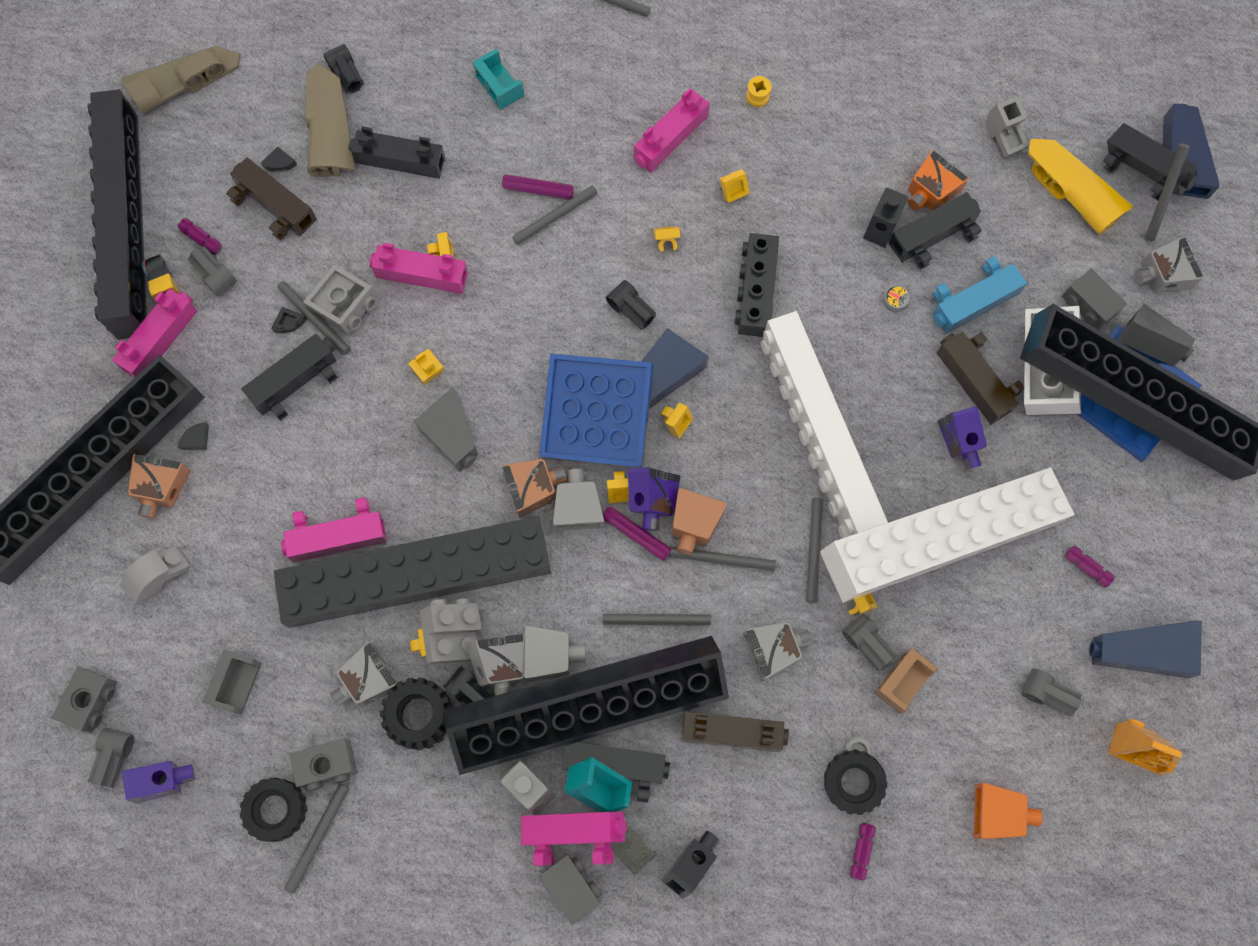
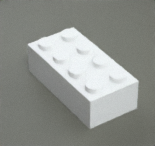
[1024,306,1081,415]

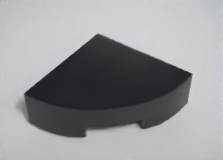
[261,146,297,171]
[271,307,307,333]
[178,422,209,450]

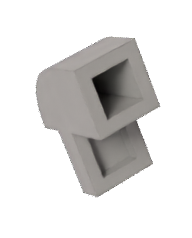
[987,96,1029,158]
[121,546,190,603]

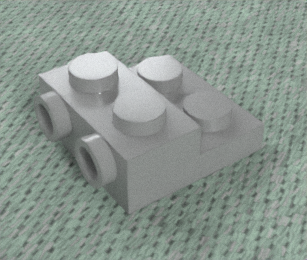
[303,264,378,334]
[420,598,482,664]

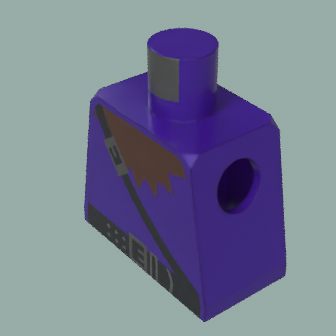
[937,406,987,470]
[628,467,681,531]
[121,761,195,804]

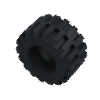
[380,677,453,750]

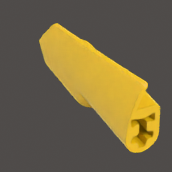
[1028,139,1133,235]

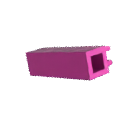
[634,88,710,173]
[370,243,468,294]
[112,288,197,378]
[281,497,387,563]
[521,812,627,866]

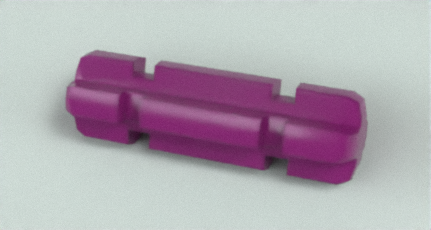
[178,218,222,255]
[1065,546,1115,587]
[850,823,876,881]

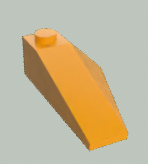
[1108,719,1182,775]

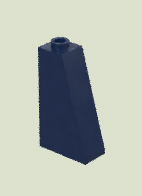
[1162,104,1219,199]
[641,328,709,409]
[1089,620,1202,678]

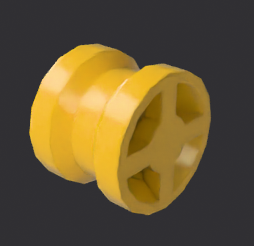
[746,76,772,107]

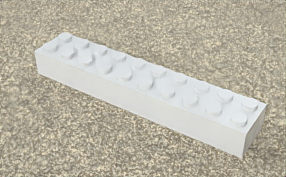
[761,311,888,538]
[820,467,1075,603]

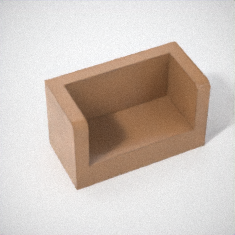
[874,648,938,714]

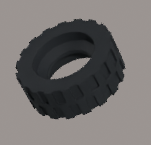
[824,749,887,815]
[239,778,307,842]

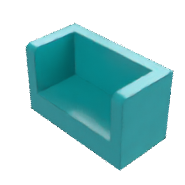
[473,49,524,110]
[564,757,632,812]

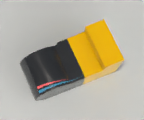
[141,254,179,299]

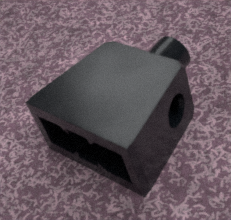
[863,188,909,248]
[661,831,719,899]

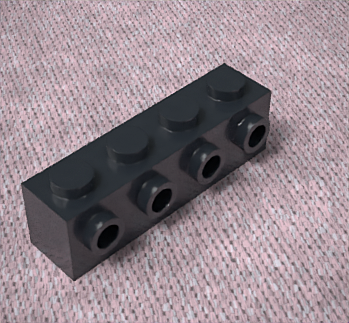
[734,233,779,337]

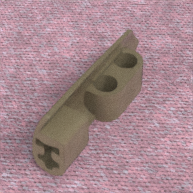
[121,46,241,114]
[306,64,355,177]

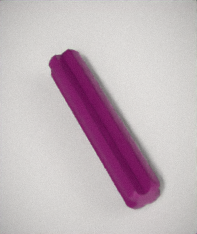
[502,174,574,199]
[603,506,671,561]

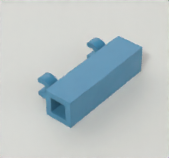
[932,256,1028,334]

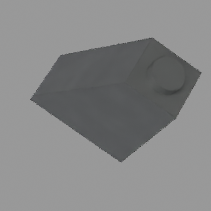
[1117,304,1195,367]
[414,387,478,472]

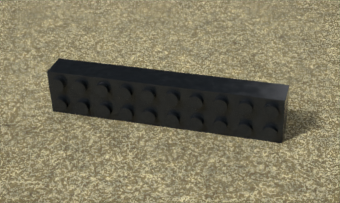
[88,89,147,339]
[1020,303,1258,481]
[0,354,205,585]
[273,516,552,628]
[443,636,729,775]

